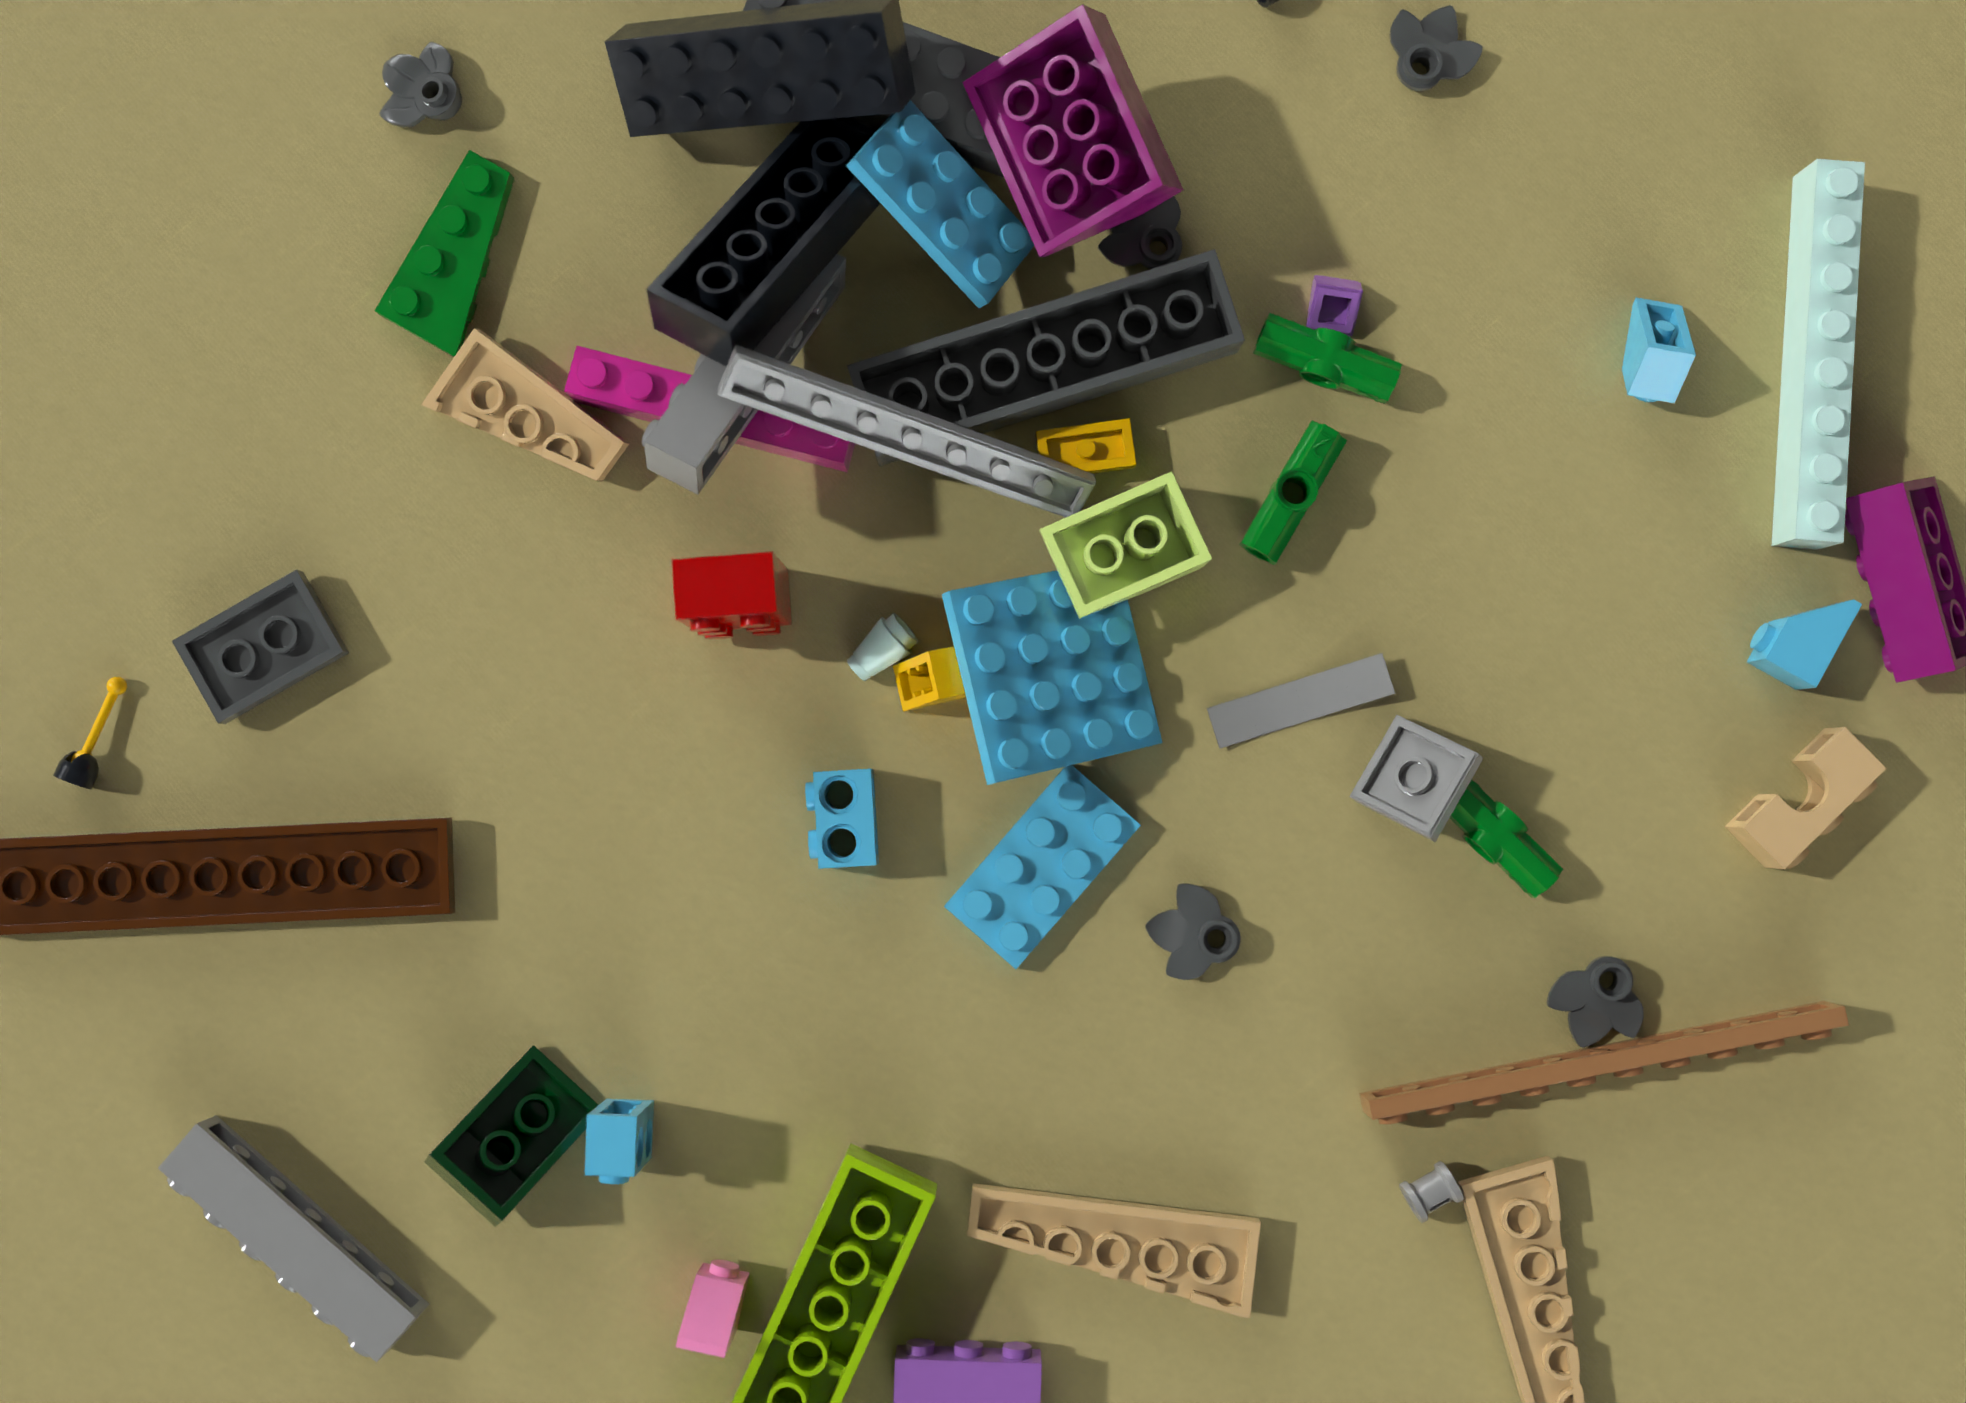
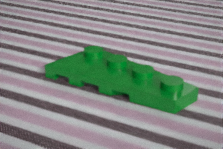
[374,150,514,357]

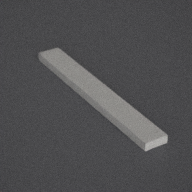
[718,345,1096,517]

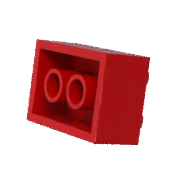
[671,552,792,639]

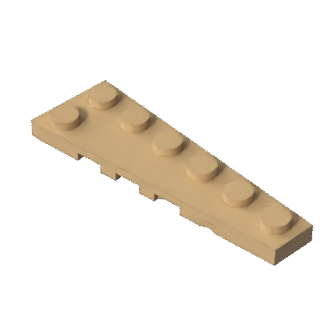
[1457,1156,1585,1403]
[967,1183,1261,1318]

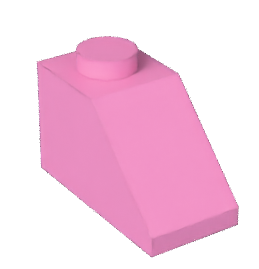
[676,1259,750,1358]

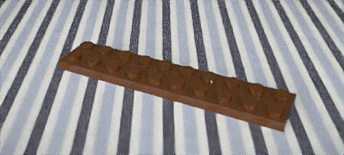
[0,818,455,935]

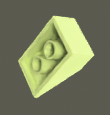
[1039,471,1212,619]

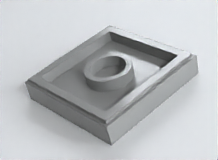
[1350,715,1483,842]

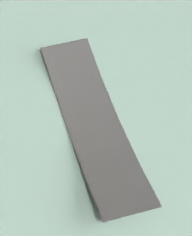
[1207,653,1395,749]

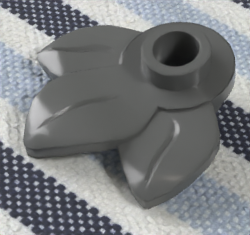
[1390,5,1483,91]
[380,42,462,128]
[1098,196,1182,269]
[1145,883,1241,980]
[1547,956,1644,1048]

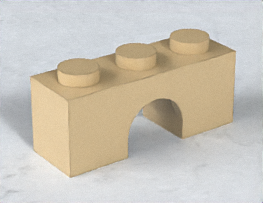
[1725,727,1887,870]

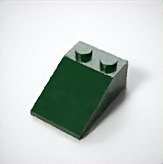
[424,1045,598,1227]

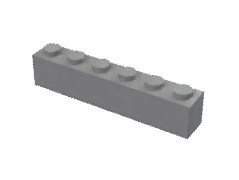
[642,254,846,495]
[158,1115,429,1362]

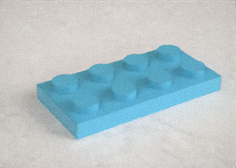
[846,100,1034,308]
[944,765,1141,969]

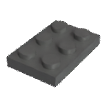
[172,569,349,724]

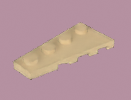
[421,328,630,481]

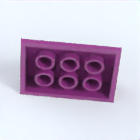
[962,4,1183,258]

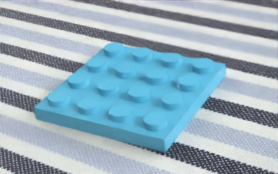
[941,571,1163,785]

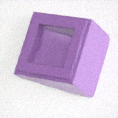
[1306,275,1363,336]

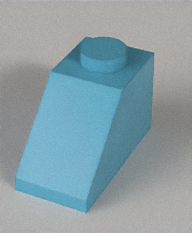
[1622,297,1696,404]
[1747,599,1862,690]

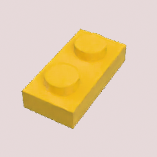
[1035,418,1136,474]

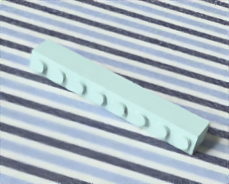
[1772,159,1865,550]

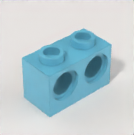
[805,769,879,869]
[585,1099,654,1184]

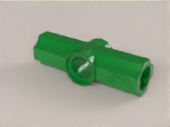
[1253,313,1402,404]
[1239,420,1347,565]
[1450,779,1564,898]

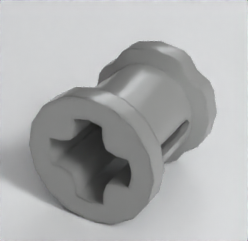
[1399,1161,1464,1223]

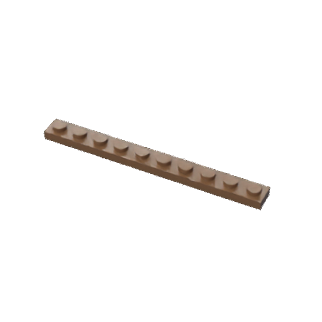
[1359,1001,1849,1125]

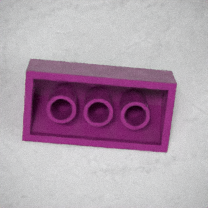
[1845,476,1966,683]

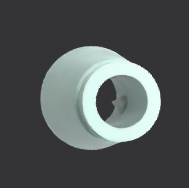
[847,613,918,681]

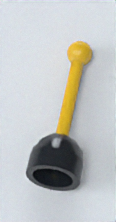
[53,677,127,790]

